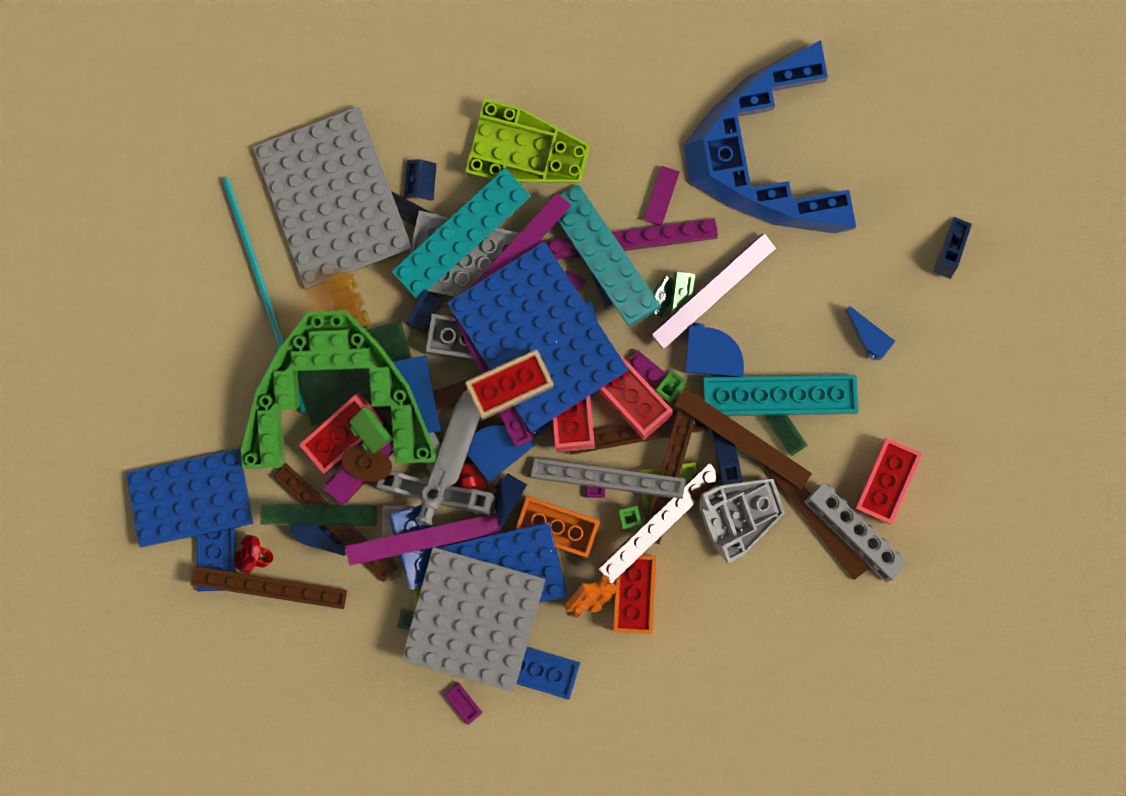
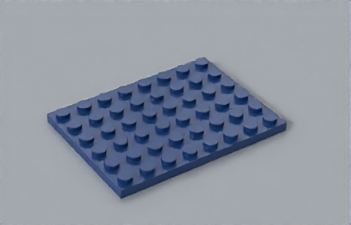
[447,241,629,433]

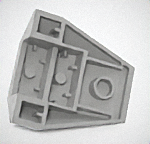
[699,478,785,563]

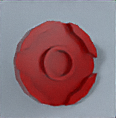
[451,464,488,492]
[236,534,273,574]

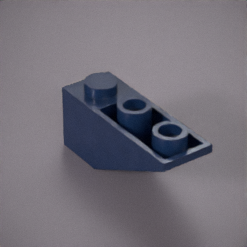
[711,429,743,485]
[288,514,346,556]

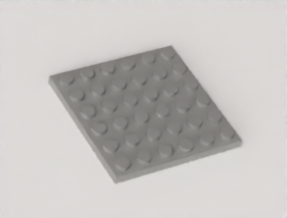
[401,547,546,692]

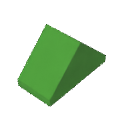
[655,370,686,405]

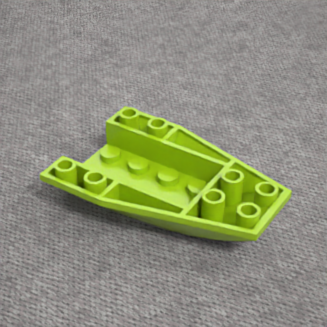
[465,98,591,183]

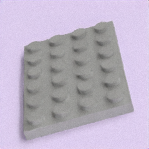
[402,211,520,297]

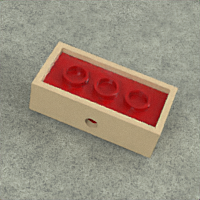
[466,350,554,420]

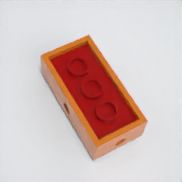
[613,555,656,634]

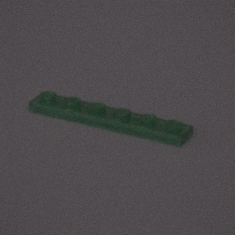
[260,504,377,526]

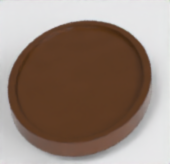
[341,445,392,482]

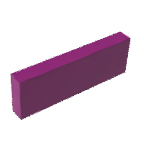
[644,166,680,226]

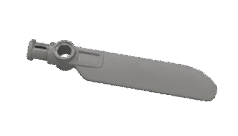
[415,389,480,526]

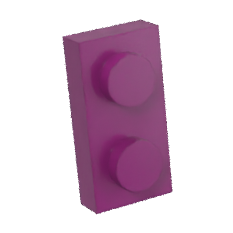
[628,350,667,389]

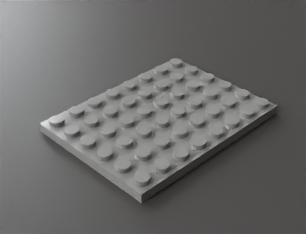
[253,106,412,290]

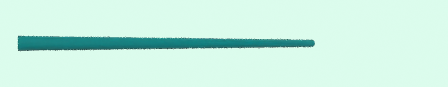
[222,177,308,413]

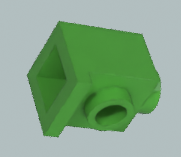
[619,506,642,529]

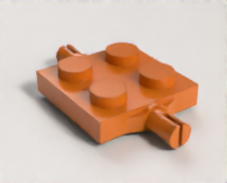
[565,575,617,618]

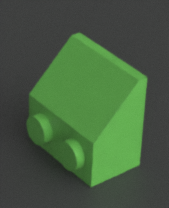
[350,407,393,454]

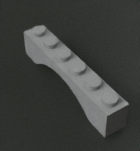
[377,471,496,516]

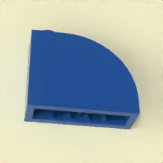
[685,323,744,377]
[467,424,537,481]

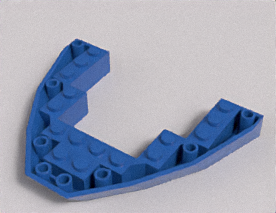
[683,40,856,234]

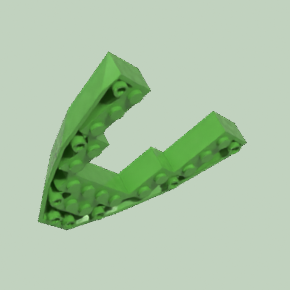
[241,310,437,469]

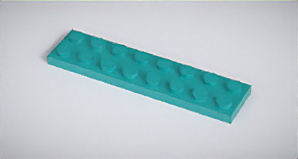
[391,168,531,300]
[546,184,661,327]
[703,375,859,416]

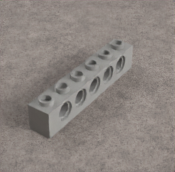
[804,482,907,583]

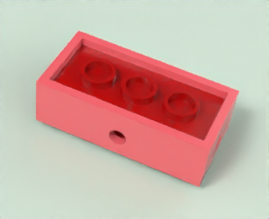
[598,355,673,440]
[299,393,385,474]
[553,396,595,453]
[853,438,922,524]

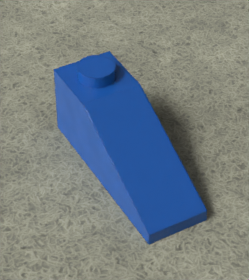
[845,306,895,361]

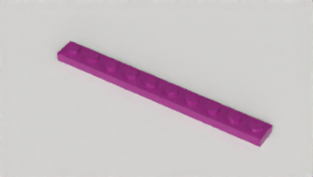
[534,218,718,260]

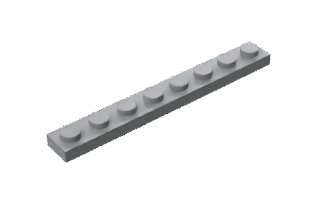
[531,458,686,499]

